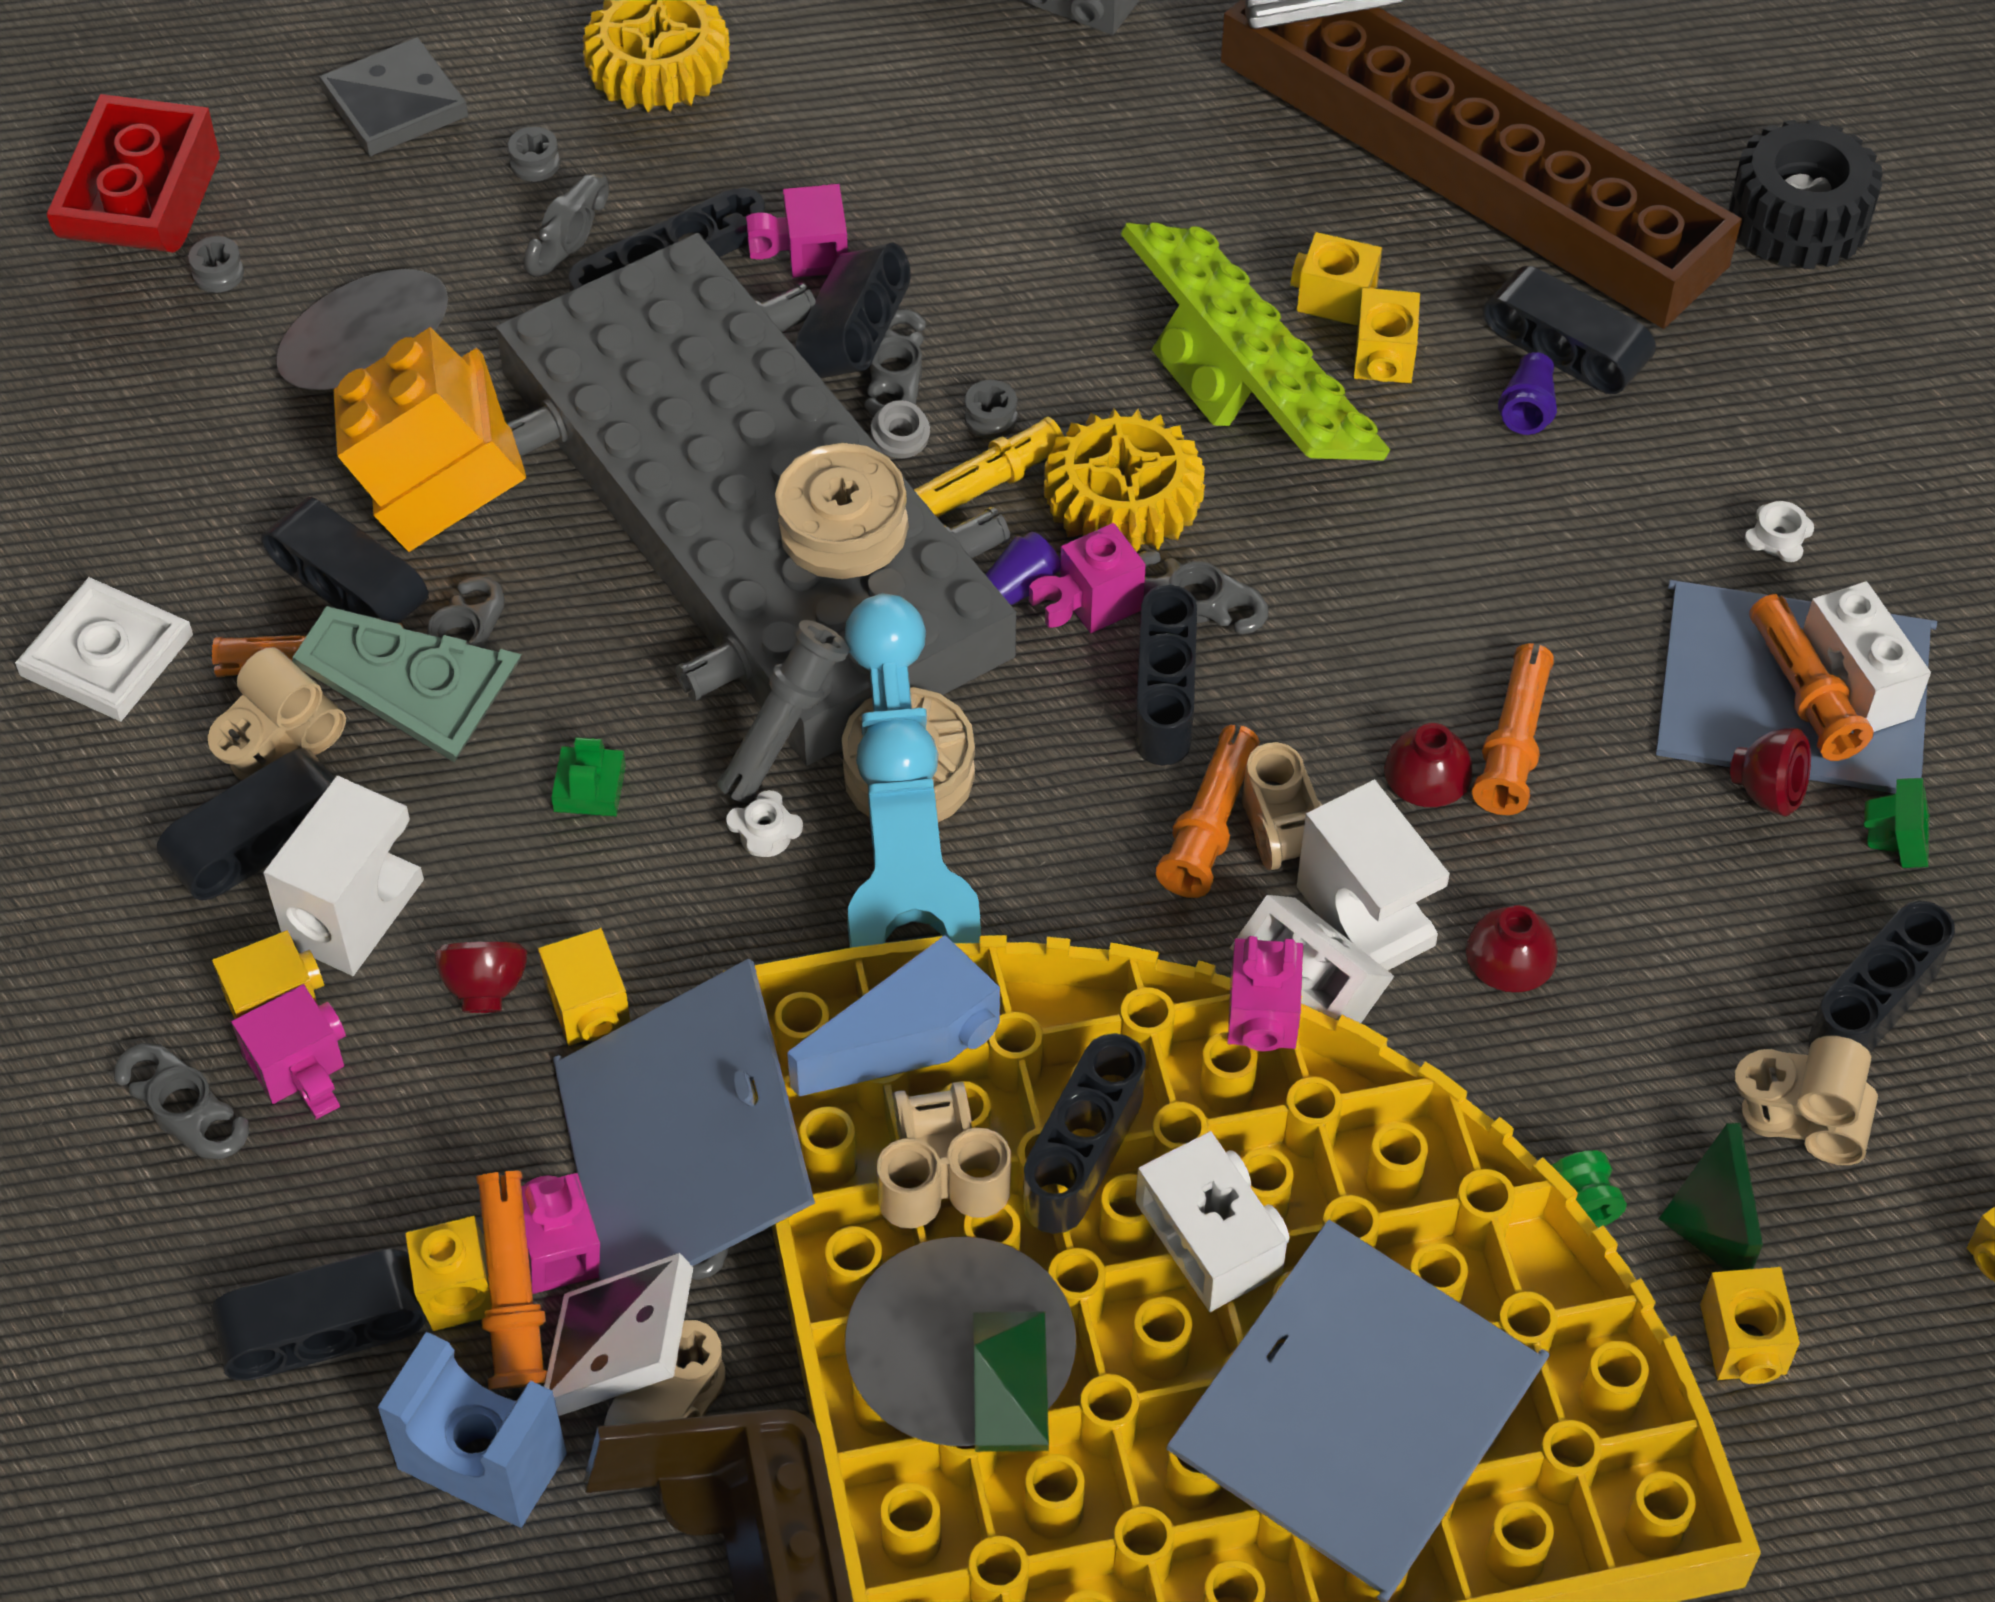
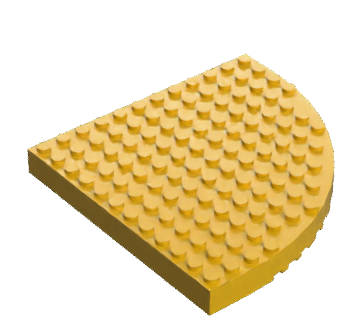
[723,935,1761,1602]

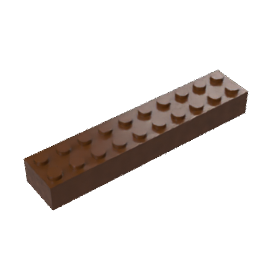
[1221,0,1742,329]

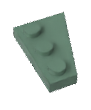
[292,606,522,762]

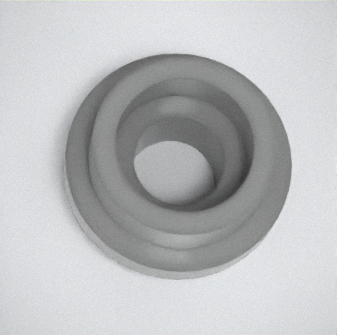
[871,400,930,458]

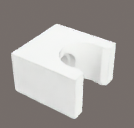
[263,776,424,976]
[1296,779,1450,971]

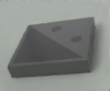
[319,37,468,157]

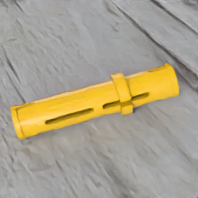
[914,417,1064,518]

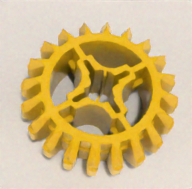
[583,0,730,113]
[1044,408,1205,552]

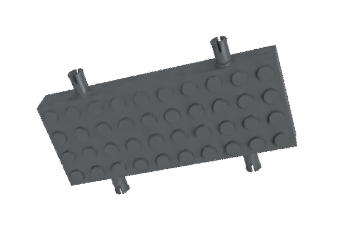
[495,233,1016,766]

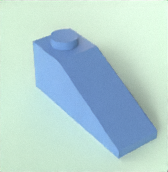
[787,935,1000,1096]

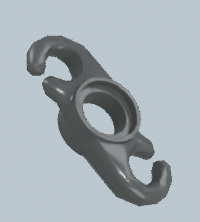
[524,173,609,277]
[865,309,926,417]
[1138,550,1268,635]
[427,576,505,649]
[114,1043,249,1160]

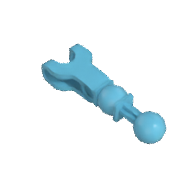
[844,593,981,948]

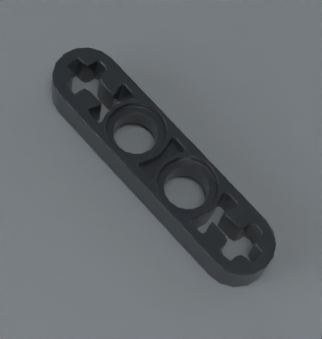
[569,188,765,291]

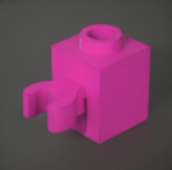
[746,184,848,278]
[1029,523,1146,634]
[1227,936,1303,1051]
[231,984,346,1120]
[521,1173,600,1294]

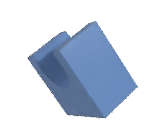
[378,1332,567,1528]

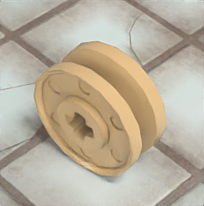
[775,443,909,579]
[842,687,975,822]

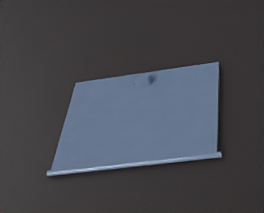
[1656,580,1937,794]
[553,959,815,1281]
[1166,1219,1550,1602]

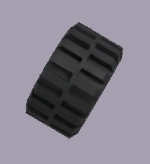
[1729,120,1883,269]

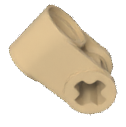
[1242,742,1322,871]
[604,1320,725,1426]

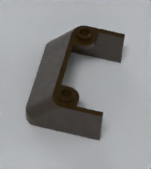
[584,1409,853,1602]

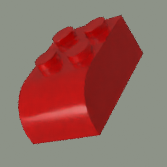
[47,94,220,253]

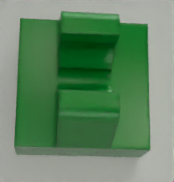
[551,737,626,817]
[1864,778,1930,868]

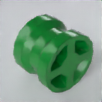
[1551,1150,1627,1228]

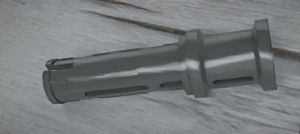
[717,620,850,803]

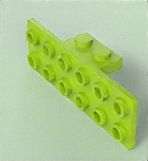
[1121,223,1390,461]

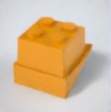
[334,327,526,552]

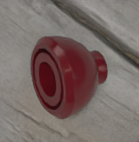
[1384,723,1472,808]
[1730,728,1811,817]
[1466,905,1558,993]
[434,942,528,1013]

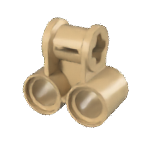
[208,647,346,781]
[1735,1036,1878,1165]
[877,1082,1011,1228]

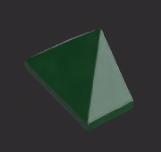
[1658,1123,1763,1271]
[973,1311,1049,1452]

